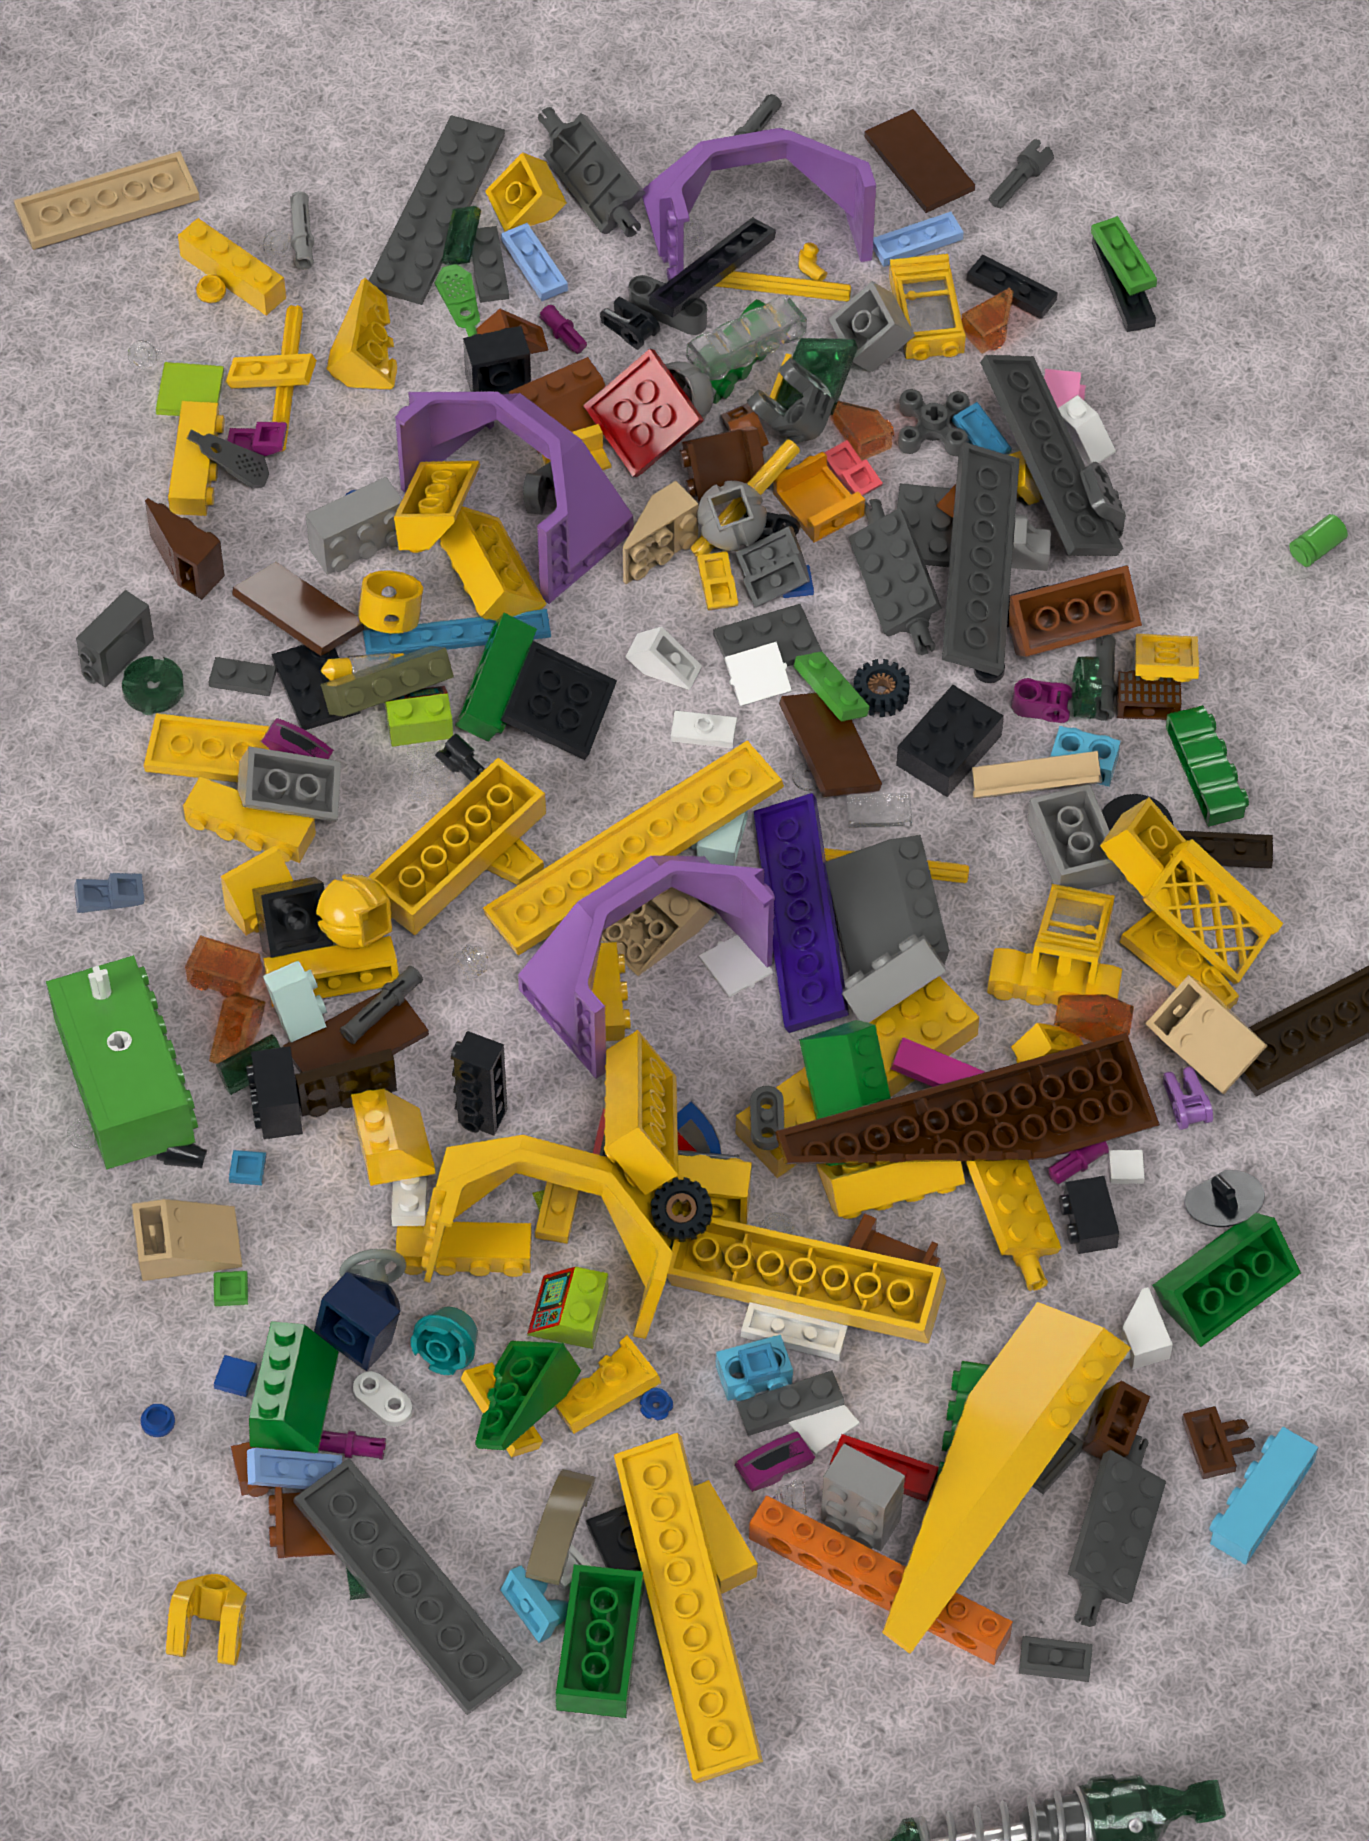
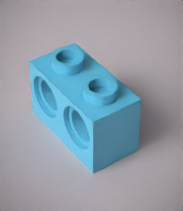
[1050,726,1121,787]
[716,1335,793,1401]

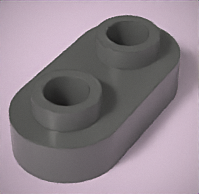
[750,1086,784,1150]

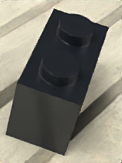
[1059,1176,1120,1254]

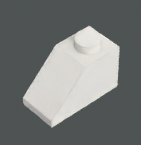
[1058,395,1116,464]
[625,626,702,690]
[1120,1287,1173,1370]

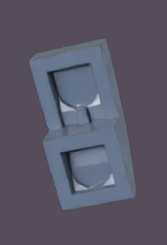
[74,873,145,913]

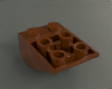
[145,498,225,600]

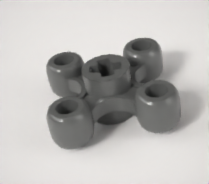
[897,389,970,456]

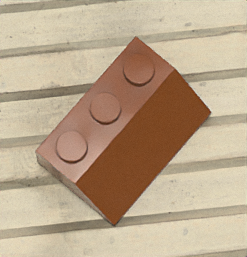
[509,357,606,454]

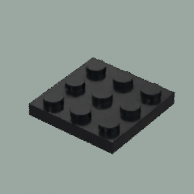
[500,641,617,760]

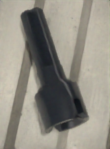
[435,733,485,782]

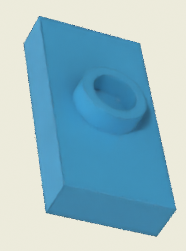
[952,402,1012,455]

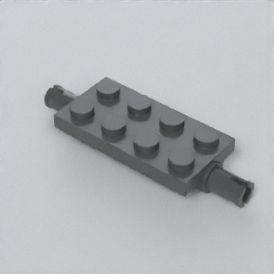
[538,107,645,237]
[848,499,942,655]
[1068,1435,1166,1627]

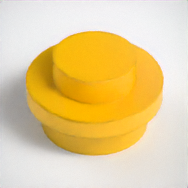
[196,275,226,303]

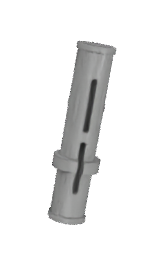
[290,191,314,270]

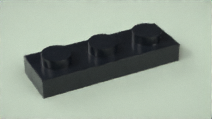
[966,254,1058,319]

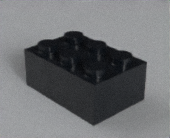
[896,685,1004,797]

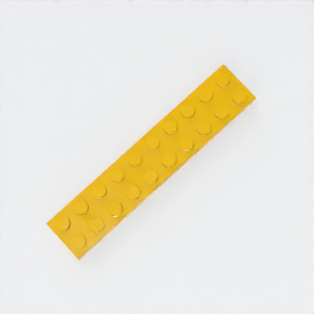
[483,740,784,956]
[614,1433,763,1783]

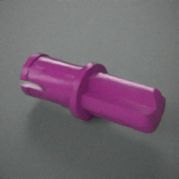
[539,305,587,354]
[1048,1142,1109,1184]

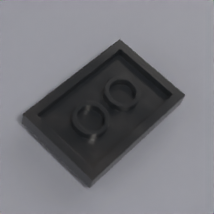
[271,644,361,730]

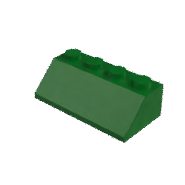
[799,1020,891,1166]
[1152,1213,1301,1347]
[249,1321,339,1453]

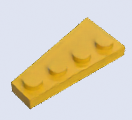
[1120,910,1239,1009]

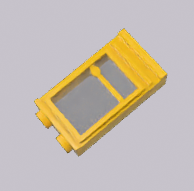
[889,254,966,360]
[1030,884,1115,985]

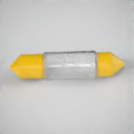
[321,653,404,681]

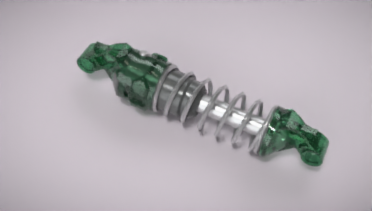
[889,1774,1226,1841]

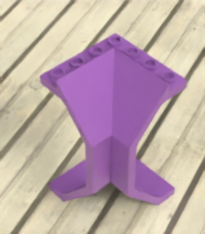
[642,128,876,281]
[395,392,634,604]
[518,855,775,1079]

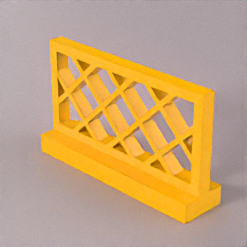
[1142,839,1284,984]

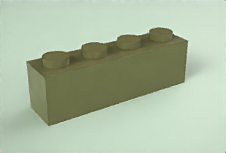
[321,646,454,716]

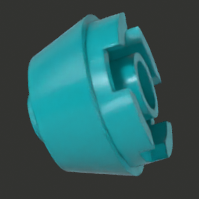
[411,1306,478,1375]

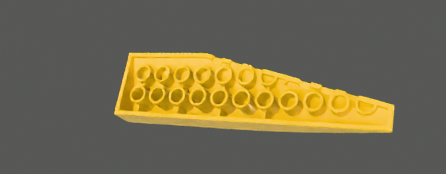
[882,1302,1131,1654]

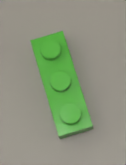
[1091,216,1157,295]
[794,652,870,721]

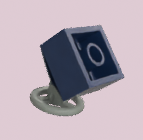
[314,1249,406,1371]

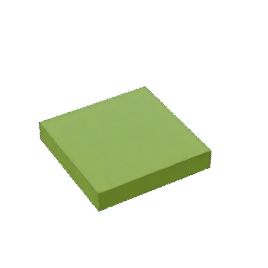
[156,362,224,416]

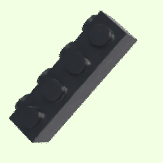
[451,1031,508,1136]

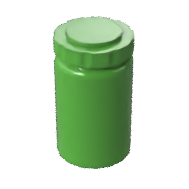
[1289,514,1348,567]

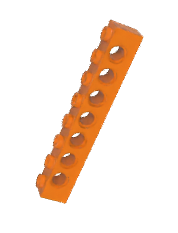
[749,1495,1013,1665]

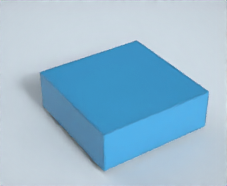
[229,1150,267,1186]
[738,1342,781,1385]

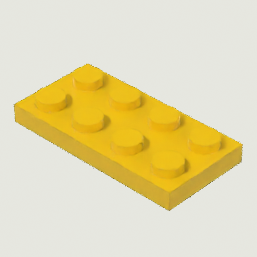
[144,713,270,783]

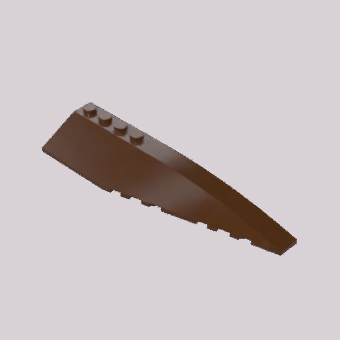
[775,1033,1160,1164]

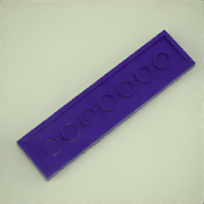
[753,793,849,1033]

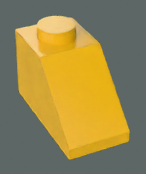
[1011,1023,1084,1063]

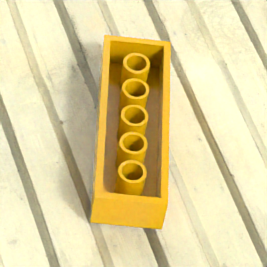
[368,757,546,935]
[604,1030,678,1195]

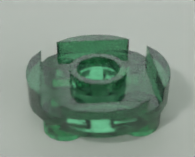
[122,656,184,715]
[1071,656,1102,719]

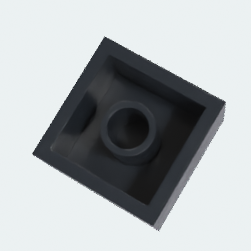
[463,326,531,394]
[252,877,333,958]
[246,1046,303,1140]

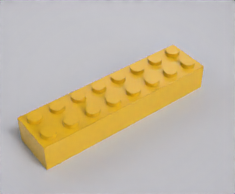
[735,976,980,1178]
[667,1210,946,1344]

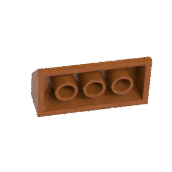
[1009,565,1142,657]

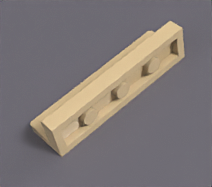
[972,751,1102,799]

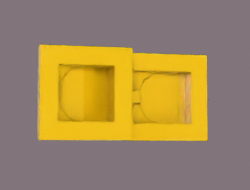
[697,551,739,610]

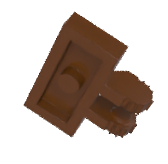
[1182,1406,1256,1479]

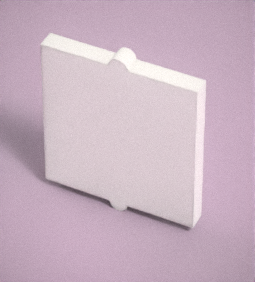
[725,642,792,706]
[698,935,774,997]
[789,1405,860,1455]

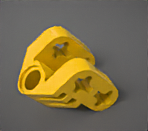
[166,1574,247,1666]

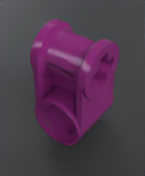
[1011,678,1073,723]

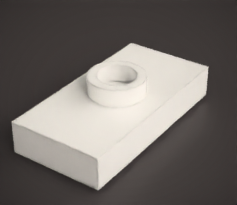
[671,711,737,748]

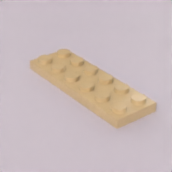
[14,151,200,250]

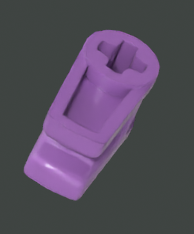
[1163,1066,1213,1130]

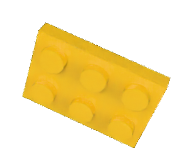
[1135,633,1199,682]

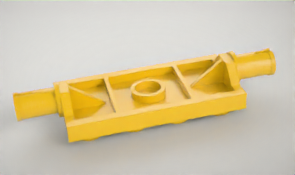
[965,1160,1062,1291]

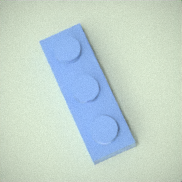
[873,212,964,267]
[501,223,568,301]
[247,1448,342,1489]

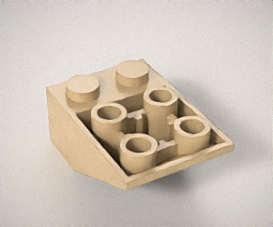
[623,481,699,584]
[602,887,716,976]
[1145,975,1267,1094]
[132,1199,243,1281]

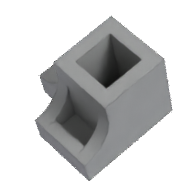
[1011,515,1051,571]

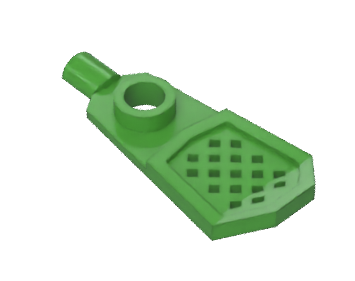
[434,264,480,337]

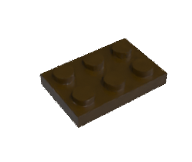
[295,1048,397,1117]

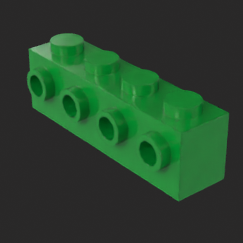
[455,613,537,742]

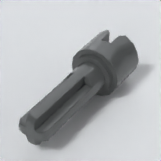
[989,139,1054,209]

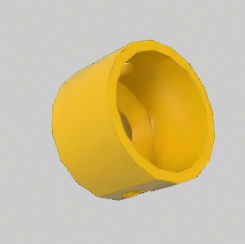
[358,570,423,634]

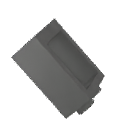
[76,590,154,688]

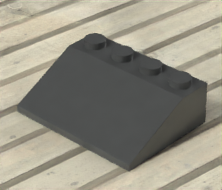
[825,835,950,976]

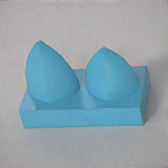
[500,1565,568,1643]

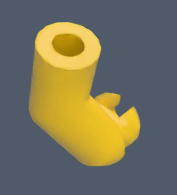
[798,242,828,281]

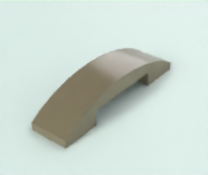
[525,1469,596,1585]

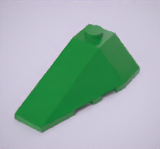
[475,1341,581,1450]

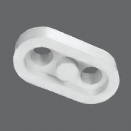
[353,1371,412,1427]

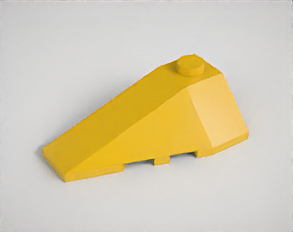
[326,278,397,390]

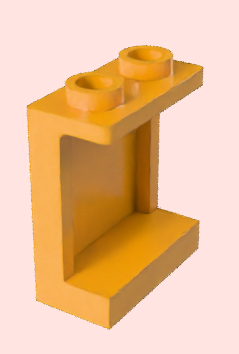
[773,452,865,543]

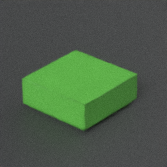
[214,1271,248,1306]

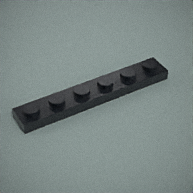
[649,217,776,318]

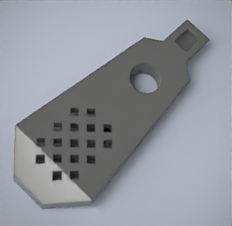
[187,429,269,488]

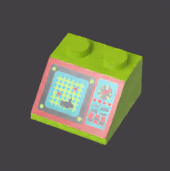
[384,686,453,747]
[527,1267,609,1349]

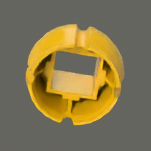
[316,874,392,949]

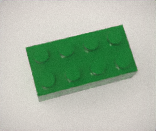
[556,1564,644,1718]

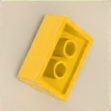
[351,1089,436,1186]

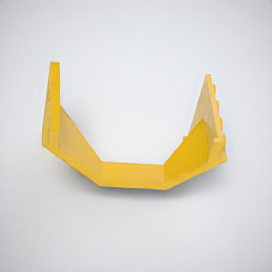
[421,1135,679,1339]

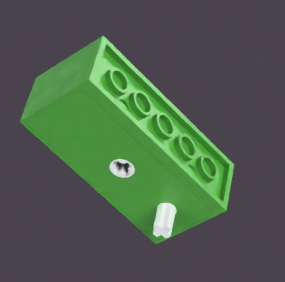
[46,955,198,1170]

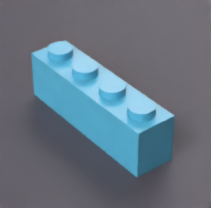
[1209,1427,1319,1565]

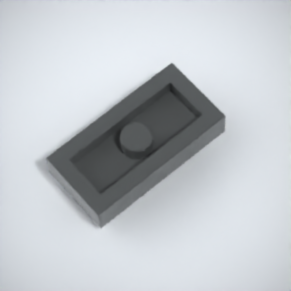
[208,657,277,697]
[1019,1636,1093,1682]

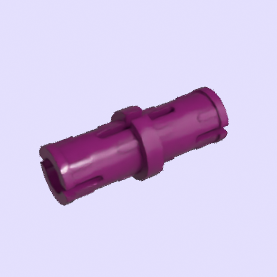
[319,1430,386,1460]

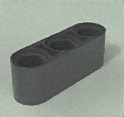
[629,275,707,335]

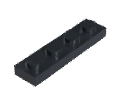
[1092,237,1156,332]

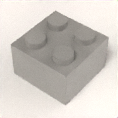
[829,281,915,372]

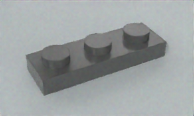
[468,226,509,303]
[736,1370,844,1436]

